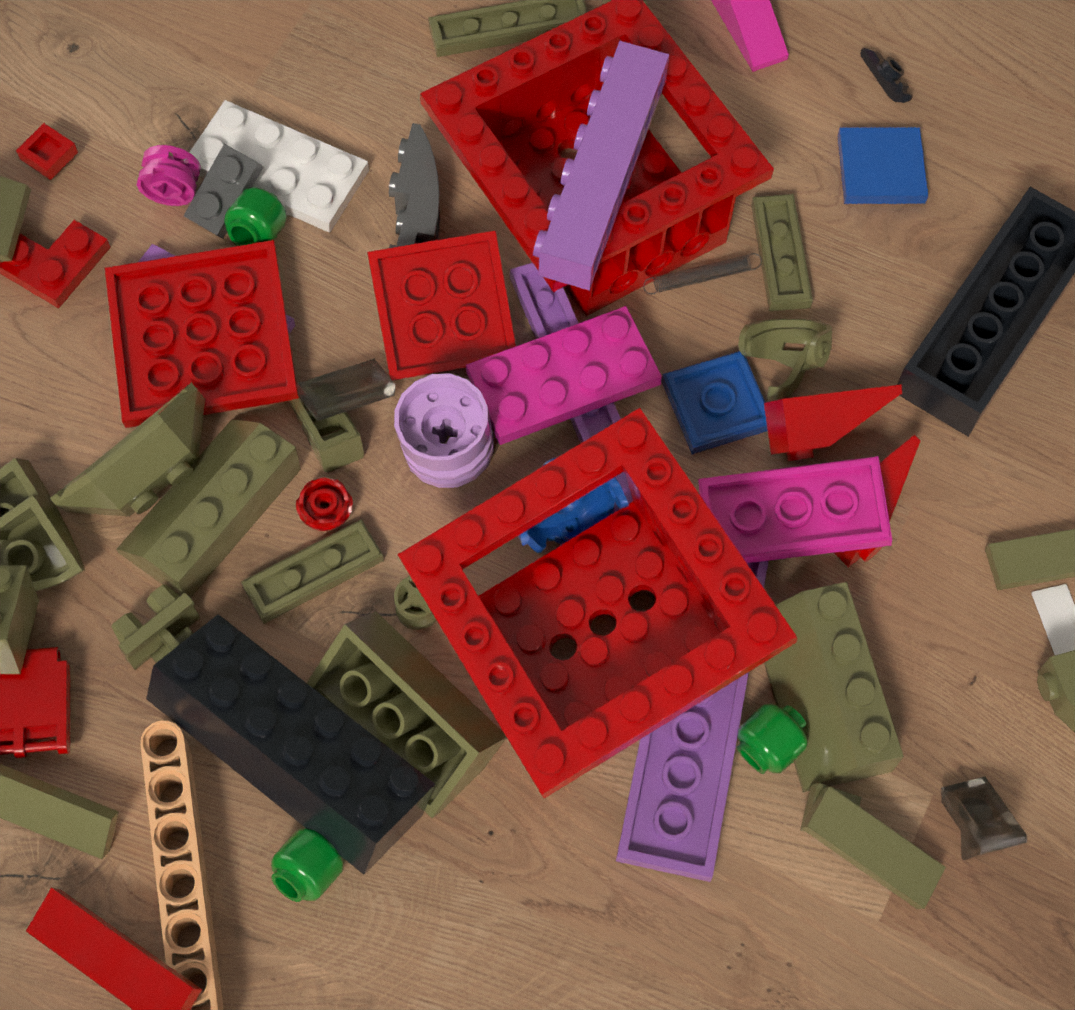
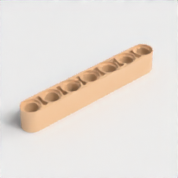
[141,721,224,1010]

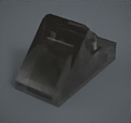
[941,776,1027,861]

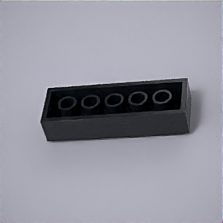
[897,186,1075,437]
[146,614,436,875]

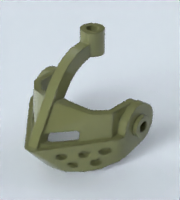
[738,319,832,402]

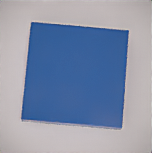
[837,127,928,204]
[661,351,768,454]

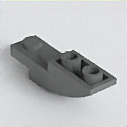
[389,123,440,248]

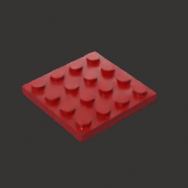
[104,240,299,428]

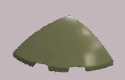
[0,458,85,591]

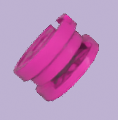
[136,145,201,206]

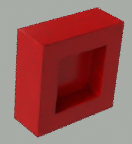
[16,123,78,180]

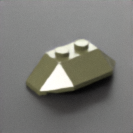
[50,382,205,517]

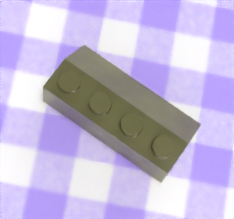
[116,419,301,598]
[764,582,904,792]
[307,611,507,818]

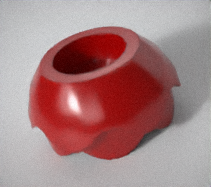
[296,478,353,531]

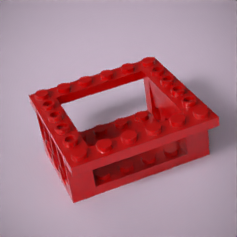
[420,0,774,316]
[397,408,797,799]

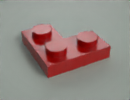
[0,220,111,309]

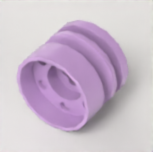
[394,374,494,488]

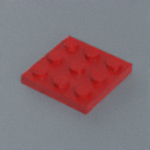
[367,230,516,381]

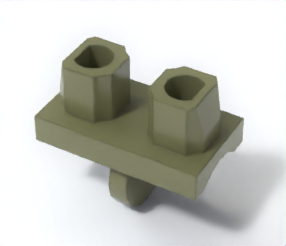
[111,584,200,670]

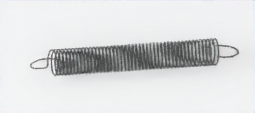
[644,253,762,294]

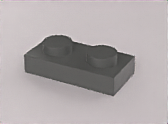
[184,144,264,239]

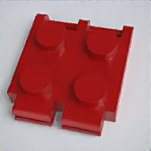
[0,647,70,758]

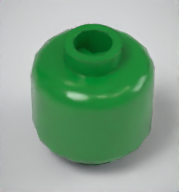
[224,187,287,246]
[737,704,808,774]
[271,828,344,902]

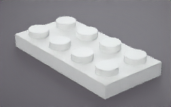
[185,100,369,233]

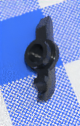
[860,48,913,103]

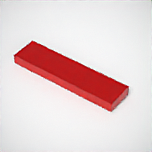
[26,887,202,1010]

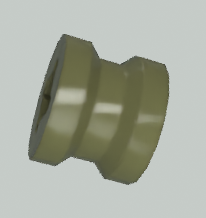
[394,576,437,630]

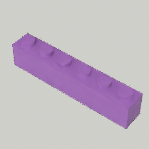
[533,41,669,291]

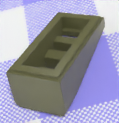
[289,380,364,472]

